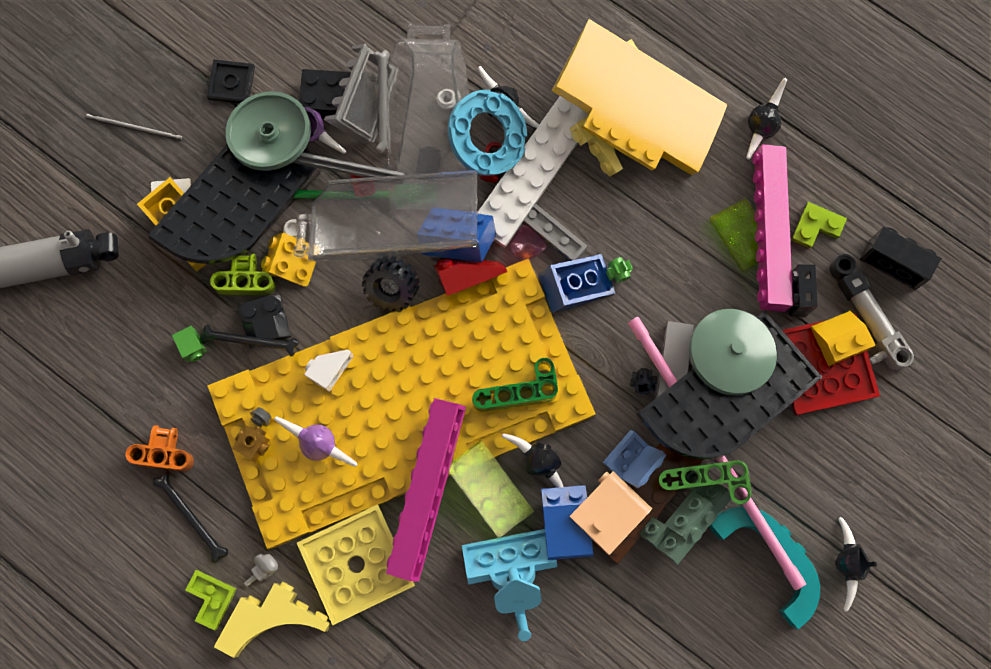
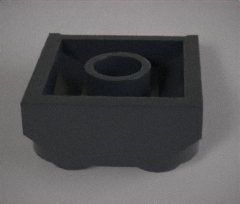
[238,295,292,349]

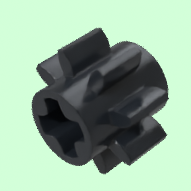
[630,368,657,395]

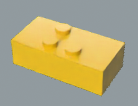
[137,177,206,272]

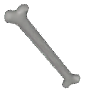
[373,50,392,154]

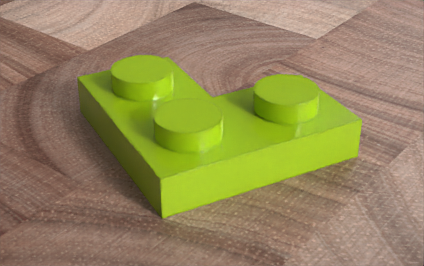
[791,202,847,249]
[185,570,237,631]

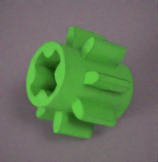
[606,257,633,283]

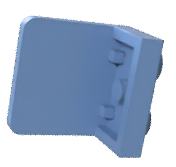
[603,430,666,488]

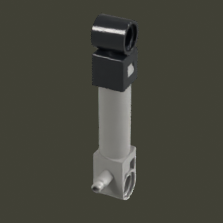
[829,254,914,371]

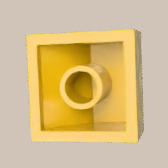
[810,311,876,366]

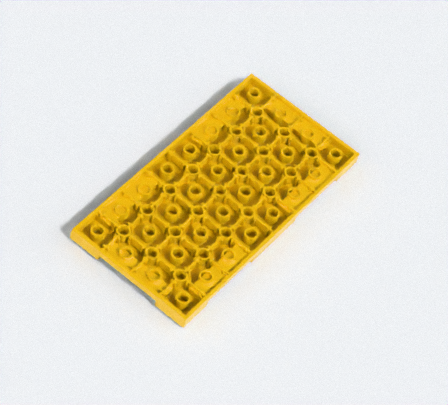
[207,258,596,549]

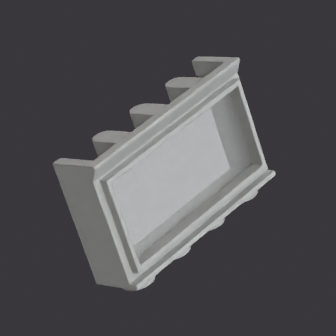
[324,44,401,144]

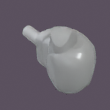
[244,554,278,587]

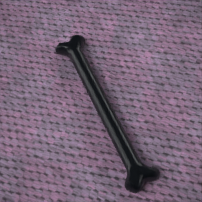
[200,324,299,357]
[153,472,228,562]

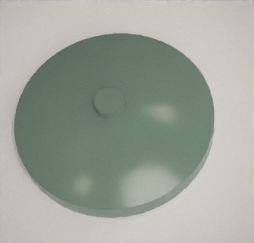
[226,91,311,171]
[689,309,777,396]

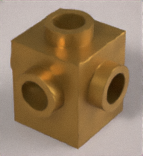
[232,426,270,463]

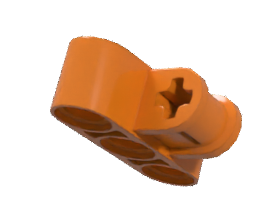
[126,425,194,472]

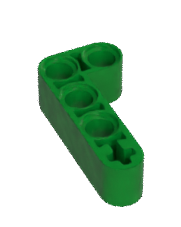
[472,358,558,412]

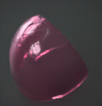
[510,225,546,260]

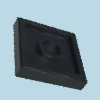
[207,59,255,104]

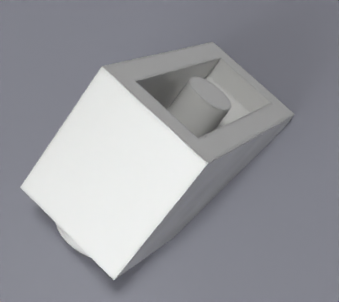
[305,350,354,392]

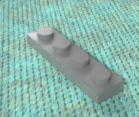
[523,203,588,261]

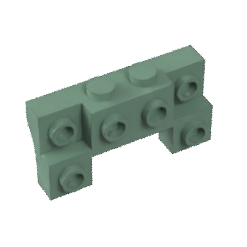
[639,470,731,565]

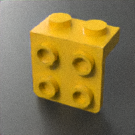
[261,233,320,287]

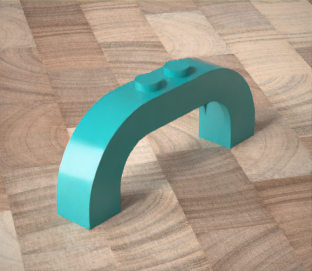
[709,507,820,629]

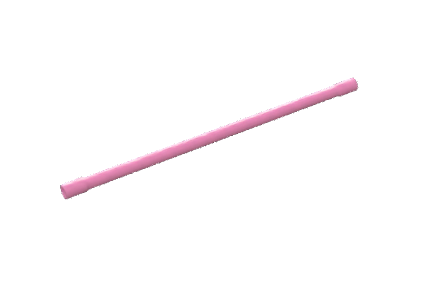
[627,317,806,590]

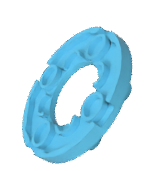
[448,90,527,176]

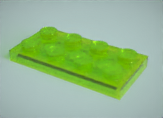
[449,441,534,538]

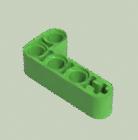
[659,460,752,504]

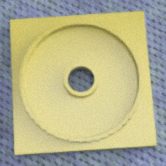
[297,504,415,625]

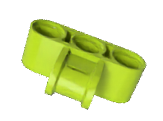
[210,254,276,296]

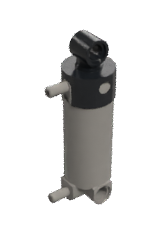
[0,229,119,288]

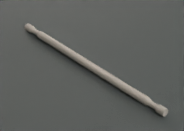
[86,114,182,140]

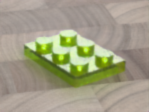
[709,198,758,272]

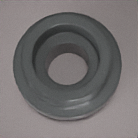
[250,407,271,427]

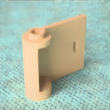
[569,471,653,555]

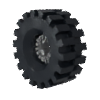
[362,256,420,313]

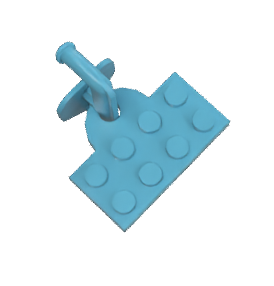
[462,529,557,641]

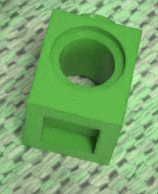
[172,326,207,362]

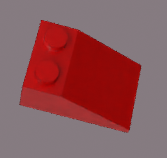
[433,258,508,296]

